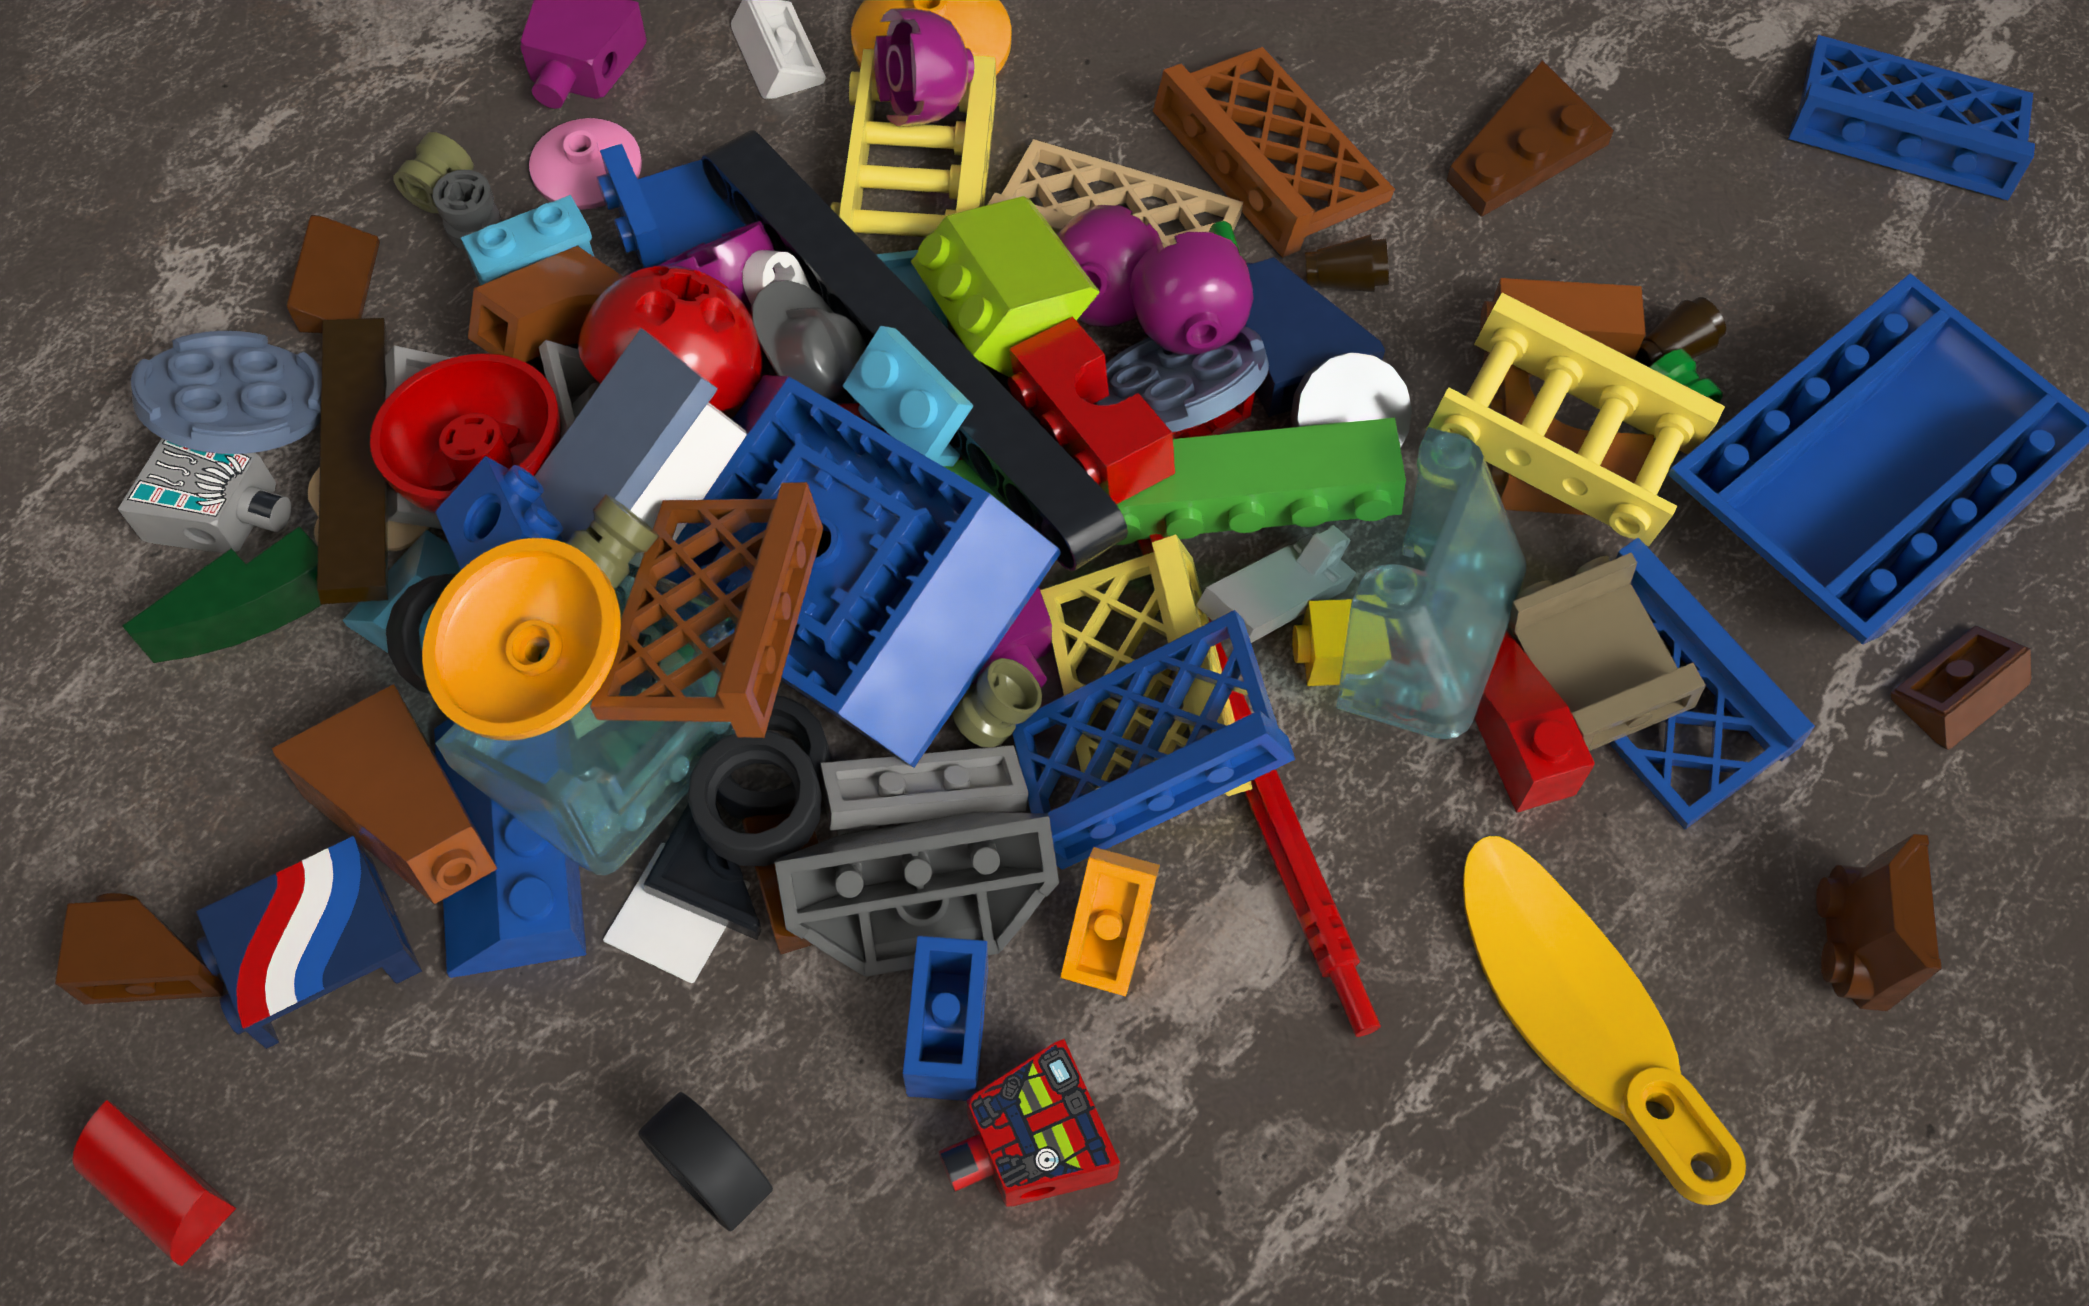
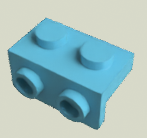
[461,195,594,285]
[843,326,974,467]

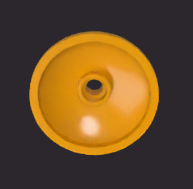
[851,0,1011,75]
[422,538,621,741]

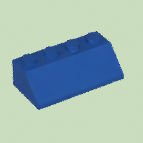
[434,718,586,978]

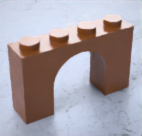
[468,246,746,418]
[1480,278,1654,515]

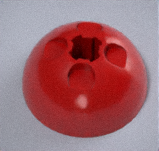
[578,265,762,411]
[370,354,561,514]

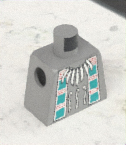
[118,438,291,553]

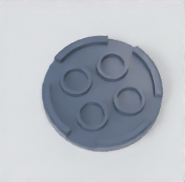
[1094,326,1269,432]
[131,331,322,454]

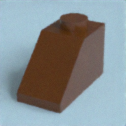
[55,893,224,1005]

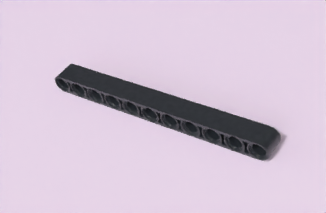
[701,130,1128,572]

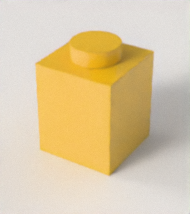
[1292,598,1393,686]

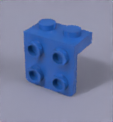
[597,143,745,269]

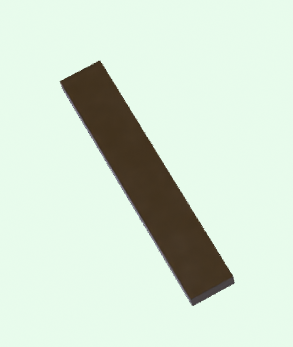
[317,318,388,604]

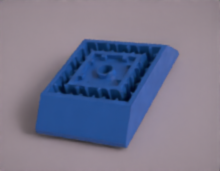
[655,375,1061,768]

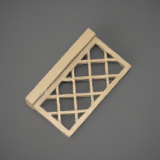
[988,139,1243,248]

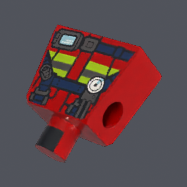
[938,1039,1120,1207]

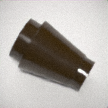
[1305,234,1389,292]
[1635,297,1726,367]

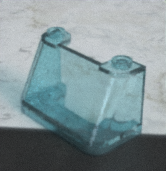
[1336,427,1526,739]
[435,563,736,876]

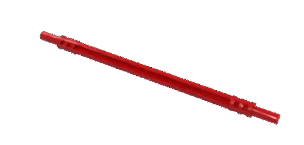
[1137,534,1381,1037]

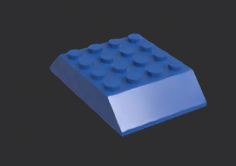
[1668,273,2089,645]

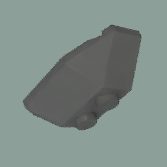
[775,812,1059,977]

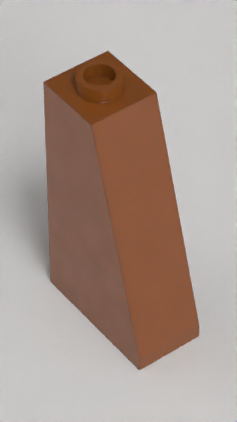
[272,684,497,904]

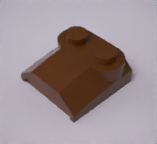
[1816,834,1942,1011]

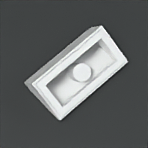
[731,0,826,99]

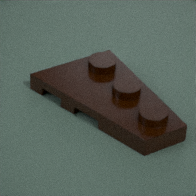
[1446,60,1614,217]

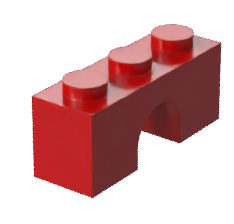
[1008,317,1175,505]

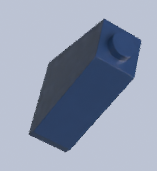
[1245,257,1385,417]

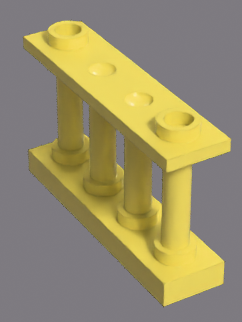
[831,49,996,237]
[1426,293,1725,546]

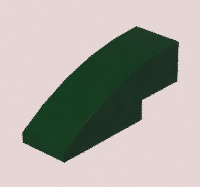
[122,526,323,663]

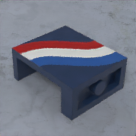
[196,836,422,1049]

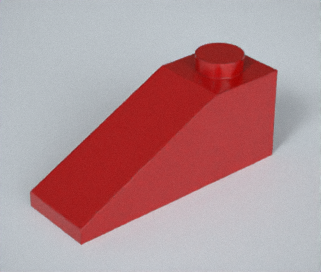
[1443,625,1595,813]

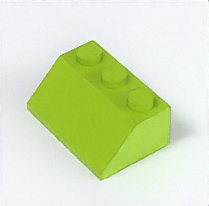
[911,196,1100,377]

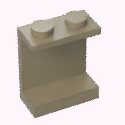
[1508,553,1706,751]

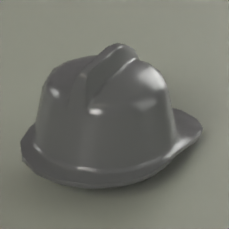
[751,280,866,404]

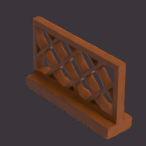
[1153,47,1395,258]
[590,482,824,738]

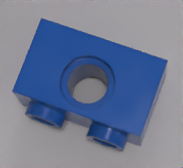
[435,456,564,570]
[903,936,989,1101]

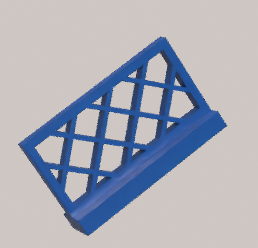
[1788,35,2035,200]
[1609,538,1815,829]
[1013,610,1296,870]

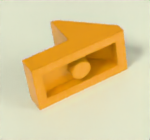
[1060,847,1160,996]

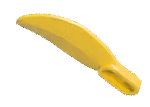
[1463,836,1746,1205]

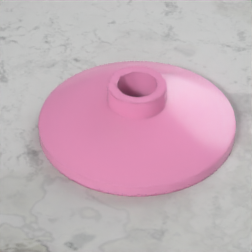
[529,118,642,210]

